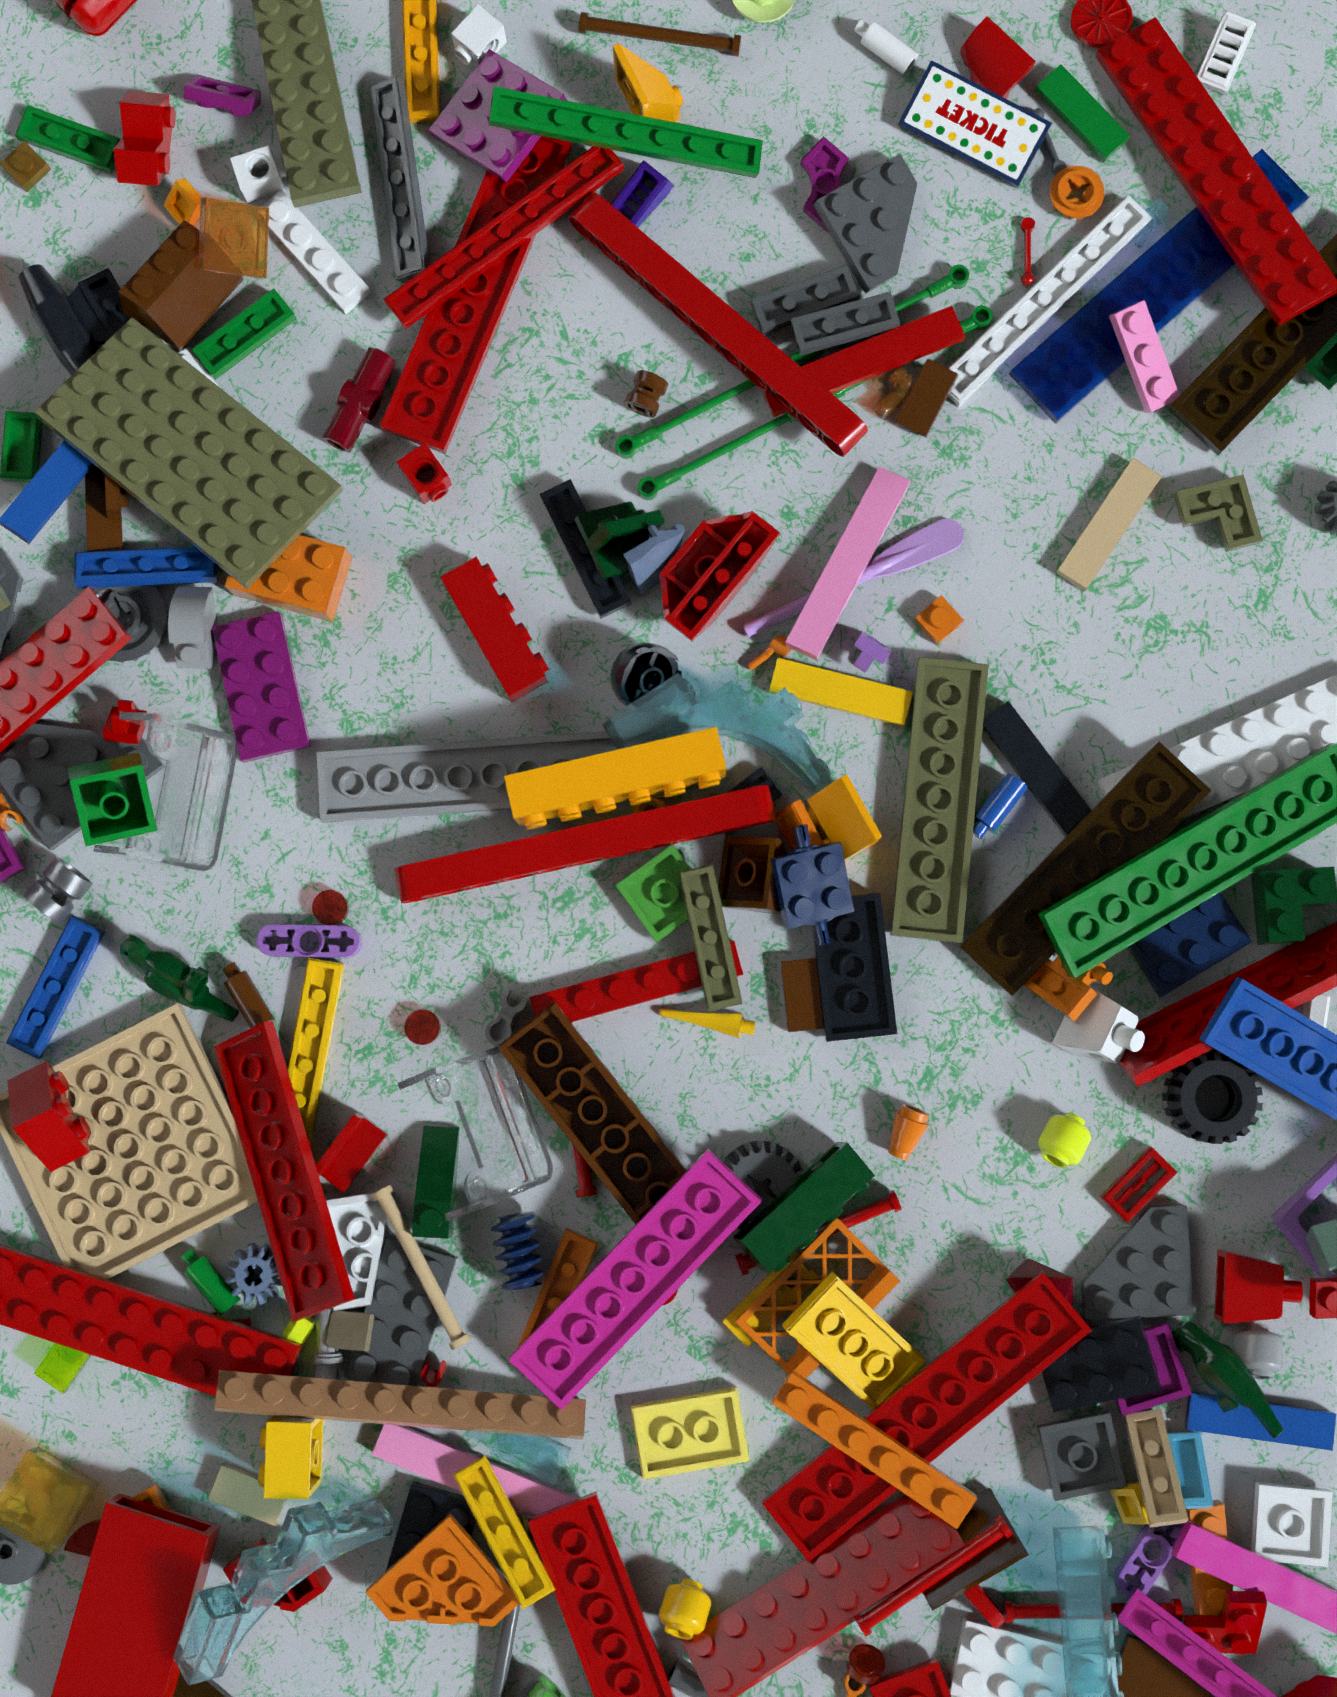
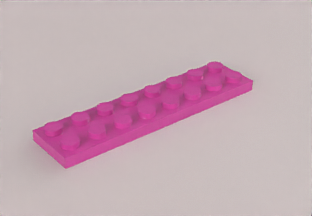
[508,1148,762,1410]

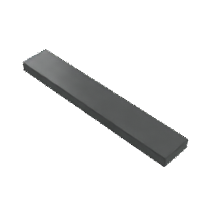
[370,75,430,283]

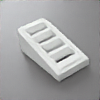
[1197,11,1256,95]

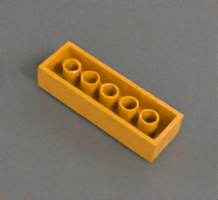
[504,727,727,830]

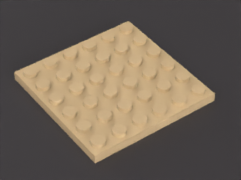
[0,1003,258,1279]

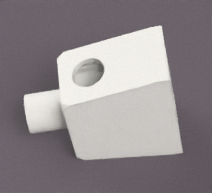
[1052,988,1145,1063]

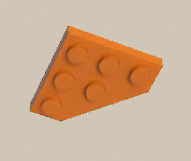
[365,1513,519,1627]

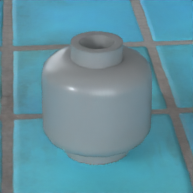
[1233,1324,1283,1379]

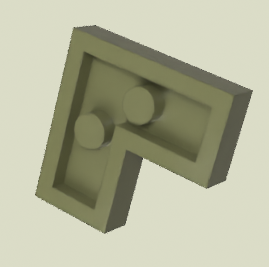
[1173,474,1263,552]

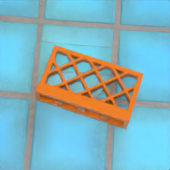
[735,1218,900,1379]

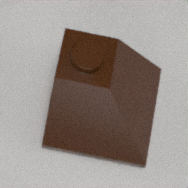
[718,837,787,914]

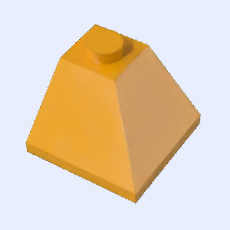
[613,43,684,122]

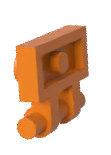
[1024,952,1113,1022]

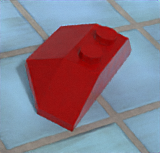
[659,511,780,642]

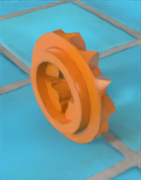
[1049,166,1105,221]

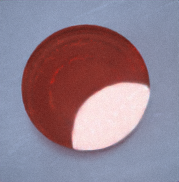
[312,890,349,925]
[404,1009,441,1045]
[846,1644,885,1685]

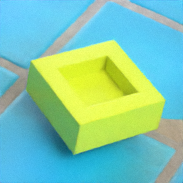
[282,1316,316,1350]

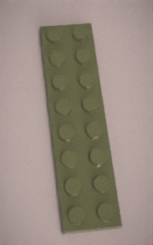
[251,0,362,208]
[890,657,989,944]

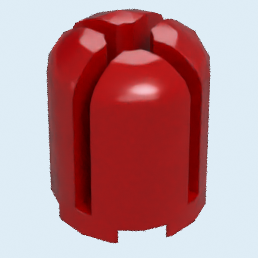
[54,0,138,37]

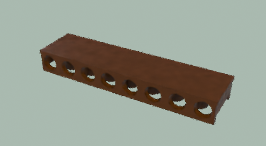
[498,1001,687,1224]

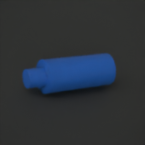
[973,773,1028,839]

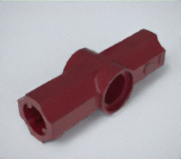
[322,347,396,453]

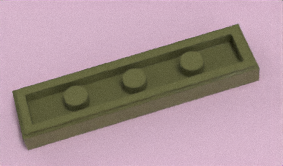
[678,864,743,1011]

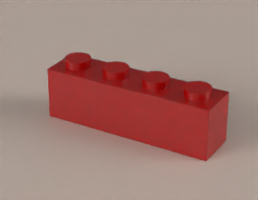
[440,556,549,702]

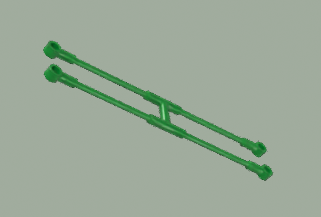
[615,264,992,500]

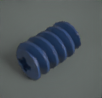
[491,1211,544,1290]

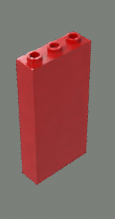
[51,1493,221,1697]

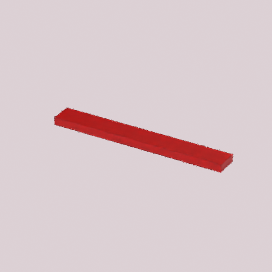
[383,146,624,330]

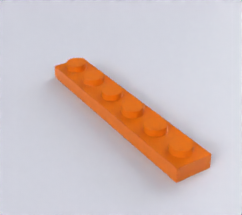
[772,1370,977,1529]

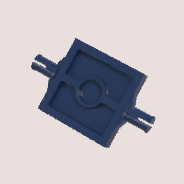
[770,824,854,946]

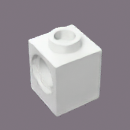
[451,4,507,67]
[230,145,287,203]

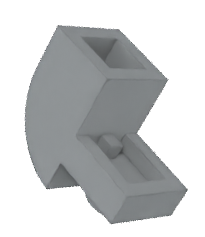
[168,587,216,669]

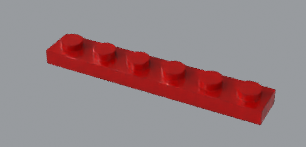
[529,941,744,1022]

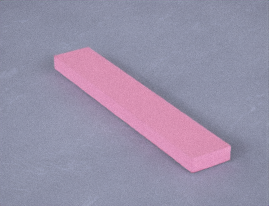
[785,466,910,661]
[372,1424,580,1516]

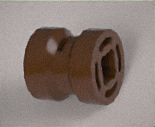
[624,370,669,418]

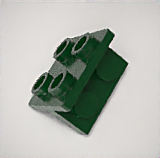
[575,501,665,579]

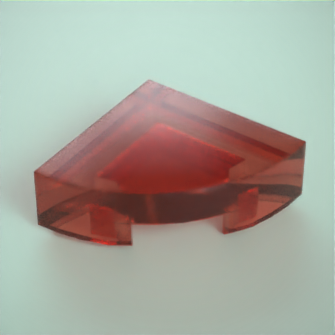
[63,1519,101,1557]

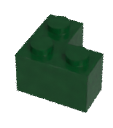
[1251,867,1337,945]

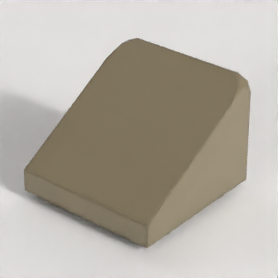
[326,1311,374,1352]

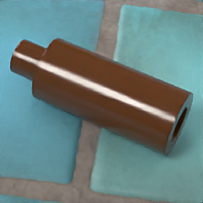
[222,962,275,1028]

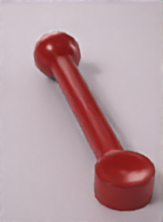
[1020,217,1035,286]

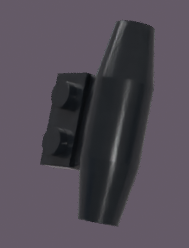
[18,264,131,376]

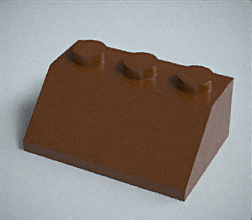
[118,220,243,351]

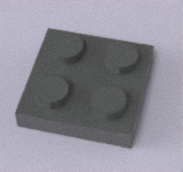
[1037,1411,1127,1501]

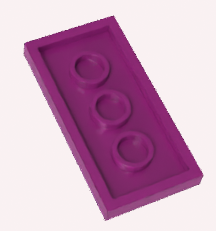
[212,611,311,763]

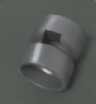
[24,856,93,923]

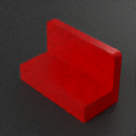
[316,1113,389,1193]

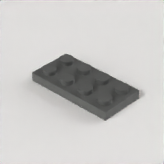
[344,1236,458,1386]

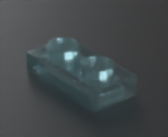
[490,1433,571,1485]

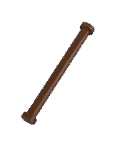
[579,12,741,57]

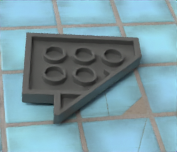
[0,723,166,850]

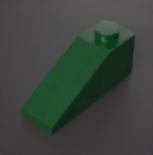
[412,1125,460,1239]

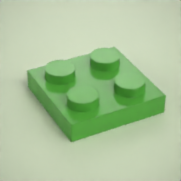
[615,844,690,943]

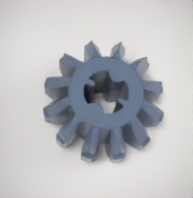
[226,1243,282,1305]

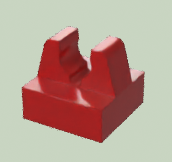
[102,699,148,745]

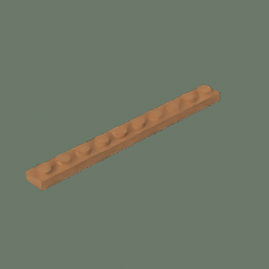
[214,1370,586,1439]

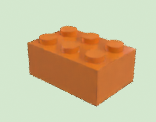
[225,535,352,623]

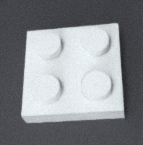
[1251,1482,1333,1567]

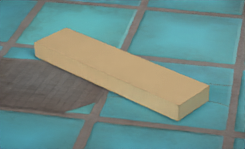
[1056,458,1162,592]

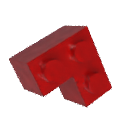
[7,1061,91,1172]

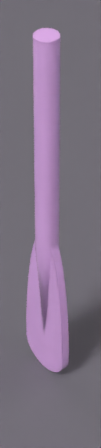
[742,519,964,637]

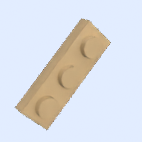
[1124,1409,1188,1528]

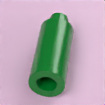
[180,1249,241,1316]

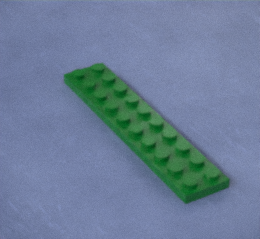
[1038,743,1337,978]

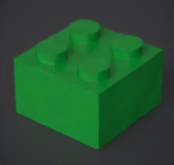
[67,752,158,847]

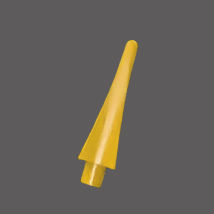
[659,1008,756,1039]

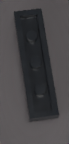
[540,479,632,619]

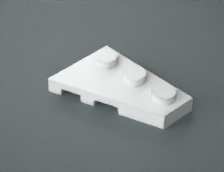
[326,1192,392,1311]

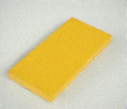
[782,1271,927,1409]

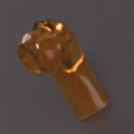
[873,367,913,419]

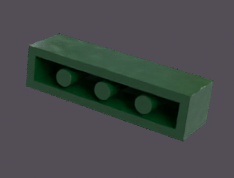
[733,1142,875,1273]

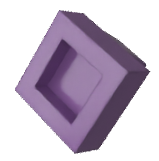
[854,632,893,673]

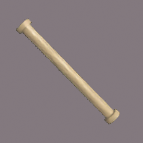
[371,1185,471,1350]

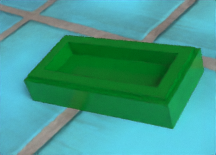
[0,411,43,483]

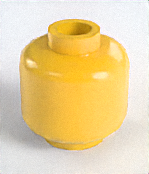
[659,1579,711,1640]

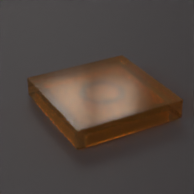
[198,197,269,279]

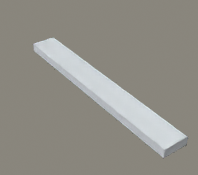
[948,195,1152,407]

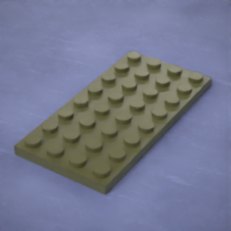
[34,317,342,589]

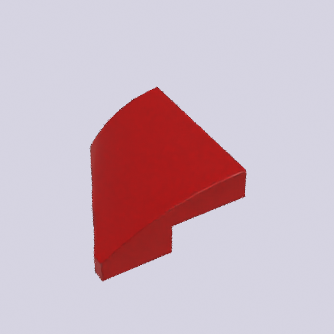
[960,16,1036,99]

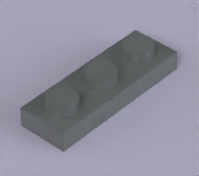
[751,265,859,335]
[790,291,900,356]

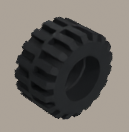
[1162,1053,1263,1144]

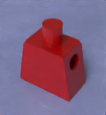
[1214,1249,1303,1323]

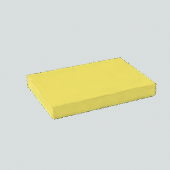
[630,1386,749,1480]

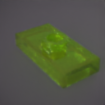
[33,1343,92,1394]

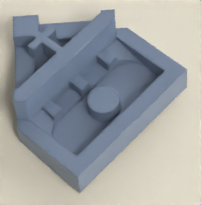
[623,524,685,595]

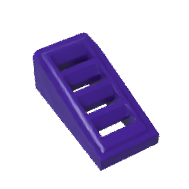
[611,160,674,227]

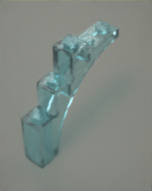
[602,673,833,796]
[173,1498,396,1686]

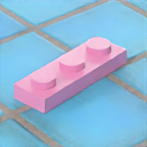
[1109,300,1180,413]

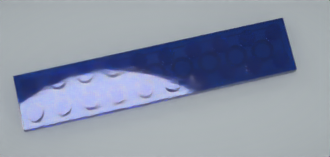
[1009,149,1309,424]

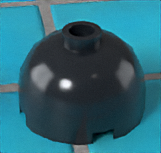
[610,642,683,715]

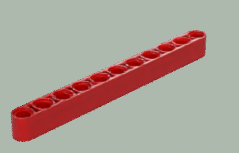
[568,192,868,457]
[394,785,776,904]

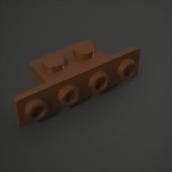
[85,465,128,552]

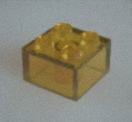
[0,1447,100,1555]

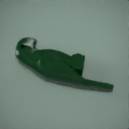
[119,934,239,1022]
[1172,1321,1283,1438]

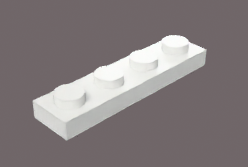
[255,190,371,314]

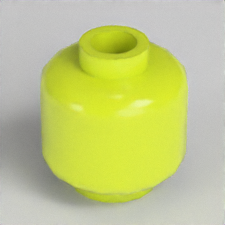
[1038,1113,1092,1169]

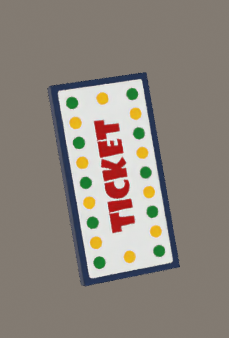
[898,60,1052,188]

